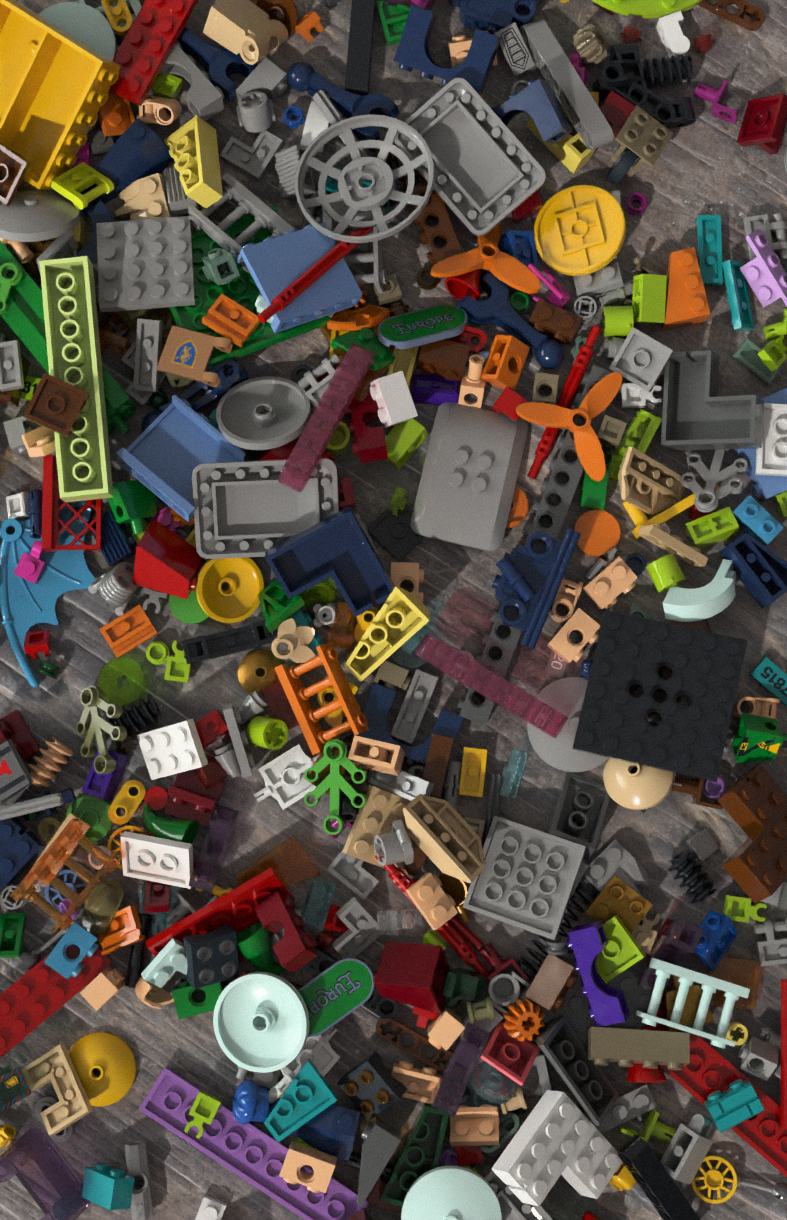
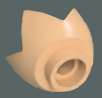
[135,973,175,1009]

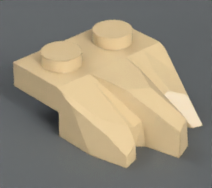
[114,173,172,221]

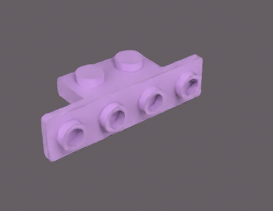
[740,229,787,308]

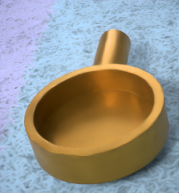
[438,873,471,923]

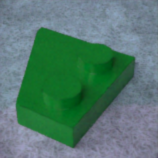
[376,1,425,46]
[330,328,395,372]
[258,580,305,633]

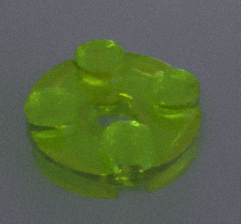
[98,658,147,705]

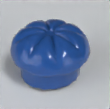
[232,1080,269,1125]

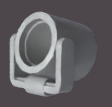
[236,91,276,133]
[374,819,414,866]
[487,971,530,1013]

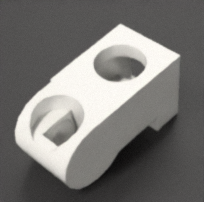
[656,10,690,60]

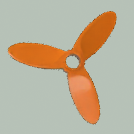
[431,223,541,294]
[516,372,622,482]

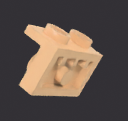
[22,426,56,457]
[449,1104,500,1146]

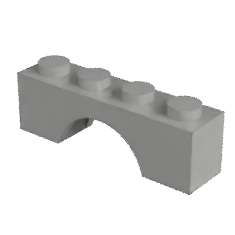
[159,41,224,121]

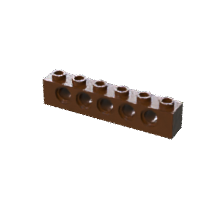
[389,142,462,266]

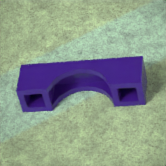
[567,920,630,1027]

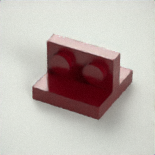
[736,93,787,155]
[0,710,40,762]
[164,770,225,828]

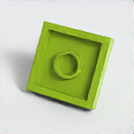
[596,914,646,983]

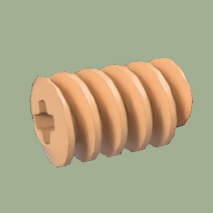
[27,737,74,790]

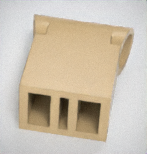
[203,0,288,65]

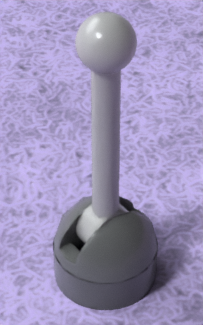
[19,924,70,970]
[732,1176,787,1205]

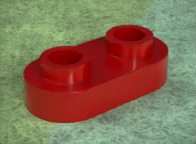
[446,326,487,353]

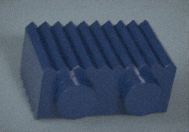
[87,510,137,566]

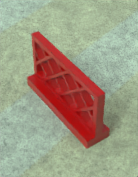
[42,455,102,552]

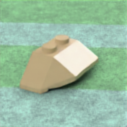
[618,447,687,515]
[403,793,486,883]

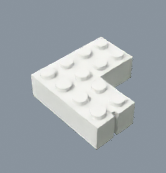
[491,1090,622,1206]

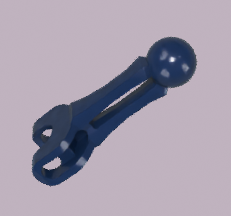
[177,27,257,101]
[287,61,399,141]
[457,272,565,369]
[141,359,248,432]

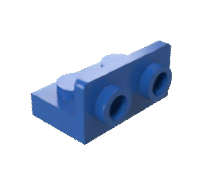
[498,230,539,271]
[686,910,738,972]

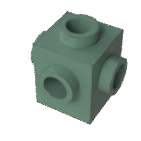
[202,248,240,285]

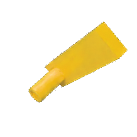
[622,484,720,539]

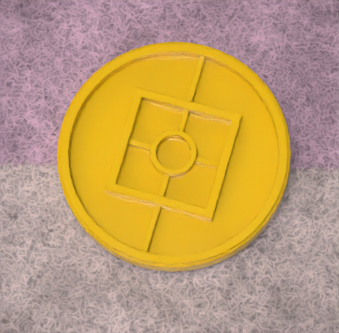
[534,185,626,276]

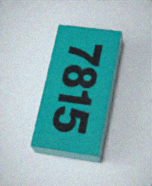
[749,657,787,706]

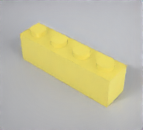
[164,115,223,209]
[344,585,431,682]

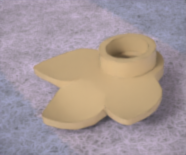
[271,618,315,663]

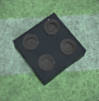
[183,925,240,989]

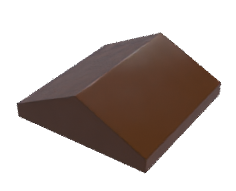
[0,143,30,206]

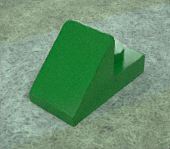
[0,913,27,958]

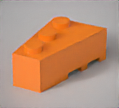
[661,247,711,331]

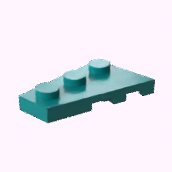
[264,1058,338,1142]

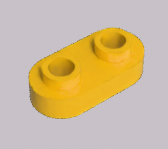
[101,0,134,36]
[108,780,145,825]

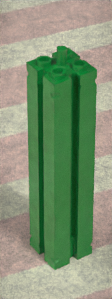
[0,240,137,435]

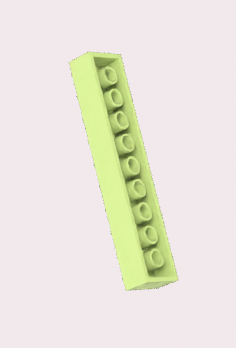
[39,256,114,502]

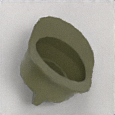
[82,879,124,935]

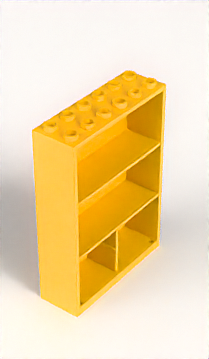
[0,0,121,191]

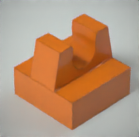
[294,11,324,42]

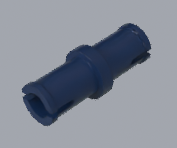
[27,489,43,539]
[495,555,537,603]

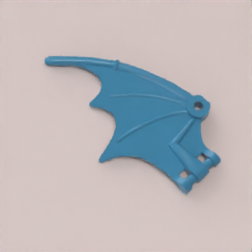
[0,499,96,688]

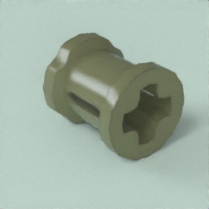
[466,997,495,1024]

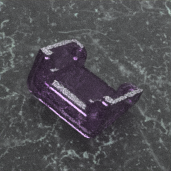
[0,1128,91,1220]

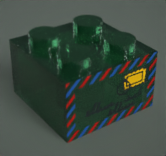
[0,1065,32,1112]

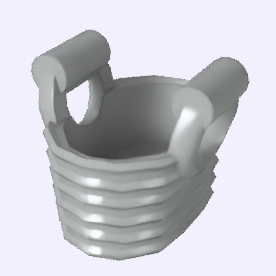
[88,562,138,616]

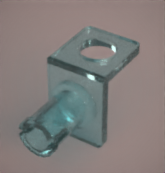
[138,881,176,935]

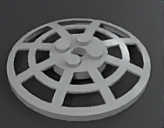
[295,114,435,243]

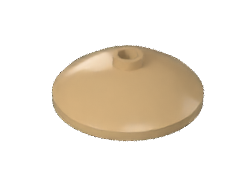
[603,758,674,810]

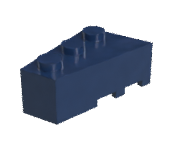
[719,532,787,608]

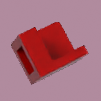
[492,386,529,421]

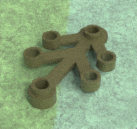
[76,685,127,774]

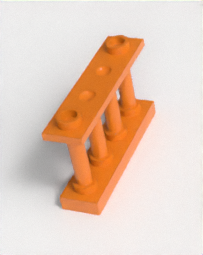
[274,643,369,755]

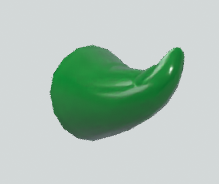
[142,804,199,844]
[236,921,286,975]

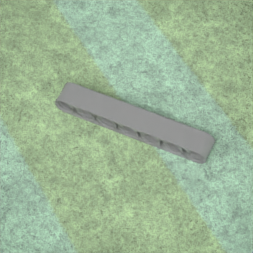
[519,19,614,150]

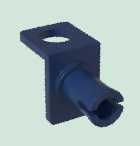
[25,787,76,822]

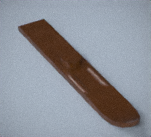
[404,734,454,876]

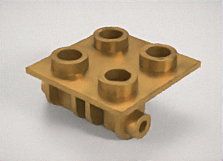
[585,875,653,933]

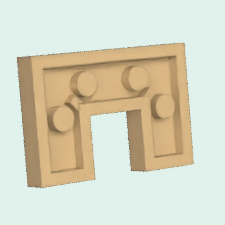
[22,1044,93,1136]

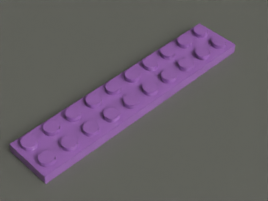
[138,1066,369,1220]

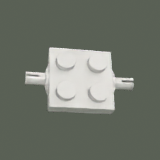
[254,744,321,810]
[275,1026,340,1094]

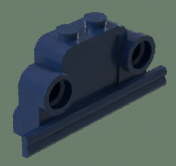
[447,0,553,35]
[492,529,581,650]

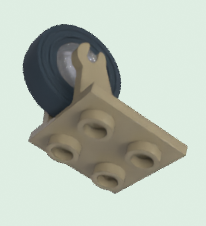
[607,105,673,184]

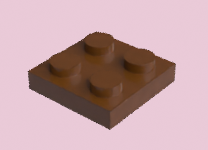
[23,373,90,438]

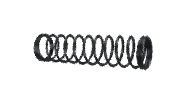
[516,882,597,978]

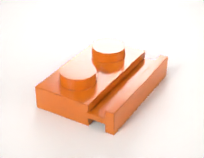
[97,92,135,137]
[202,294,261,347]
[99,604,159,659]
[96,905,145,955]

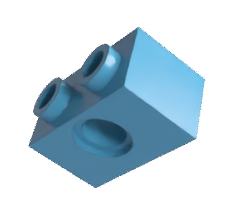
[732,495,784,546]
[44,922,99,980]

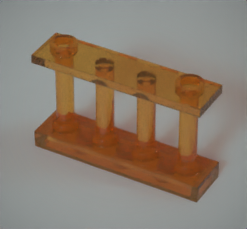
[10,818,122,933]

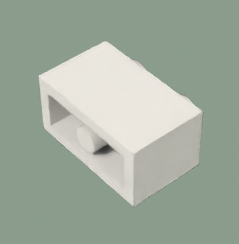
[370,371,418,428]

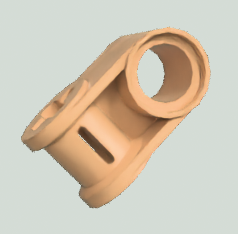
[137,94,182,125]
[550,577,583,623]
[732,697,780,721]

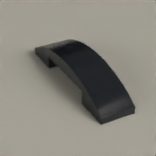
[181,620,278,664]

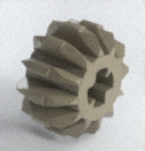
[573,23,610,66]

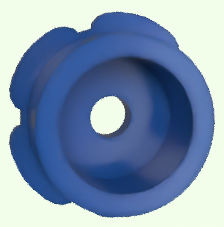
[283,106,305,129]

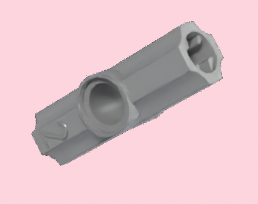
[124,1140,154,1220]

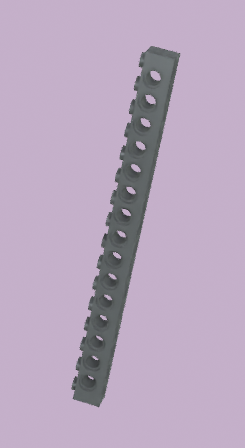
[456,365,613,727]

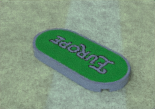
[378,304,468,349]
[298,958,374,1037]

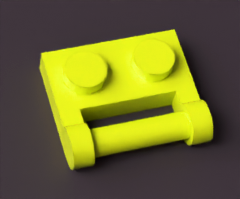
[51,162,114,210]

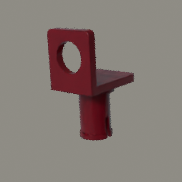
[478,942,529,982]

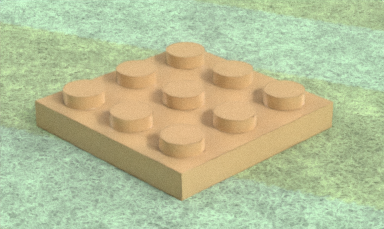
[342,784,411,875]

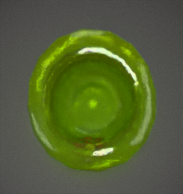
[298,579,336,609]

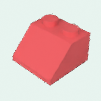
[479,1021,540,1086]

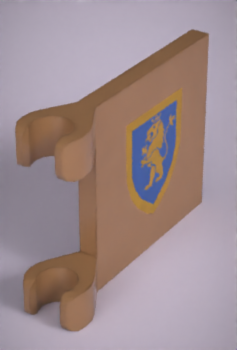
[156,325,233,388]

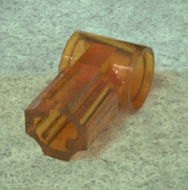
[328,602,356,651]

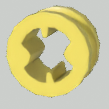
[726,1022,748,1045]

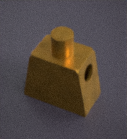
[663,974,715,1032]

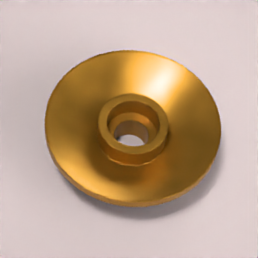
[238,650,283,697]

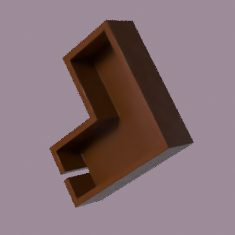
[717,764,787,903]

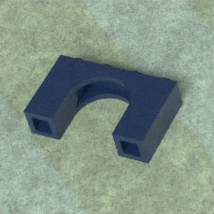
[394,5,501,93]
[491,78,573,144]
[355,683,464,769]

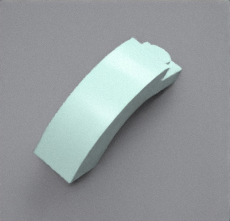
[663,559,737,622]

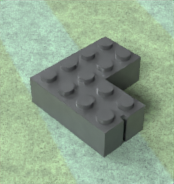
[661,350,764,451]

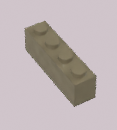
[587,1027,690,1070]

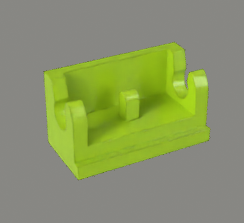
[632,274,667,324]
[615,410,662,457]
[385,419,429,471]
[685,506,739,550]

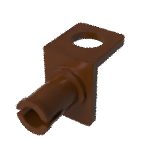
[671,776,723,810]

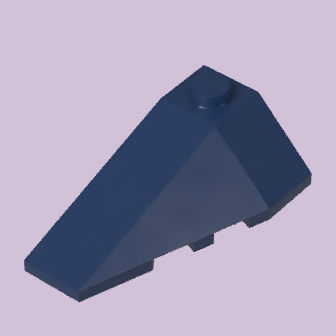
[81,118,174,204]
[266,1088,360,1161]

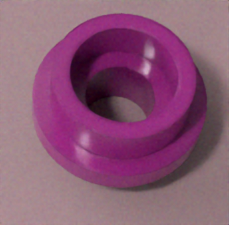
[624,192,648,216]

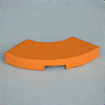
[327,304,390,331]

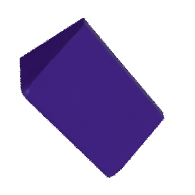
[411,374,459,405]

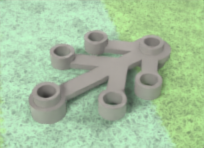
[681,449,748,512]

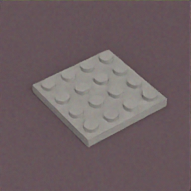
[96,216,196,312]
[462,815,587,941]

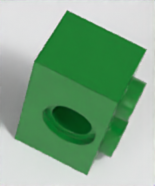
[172,980,225,1019]

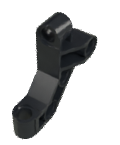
[592,41,696,129]

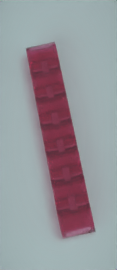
[278,343,375,493]
[414,633,568,739]

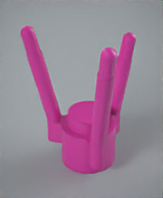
[517,263,571,308]

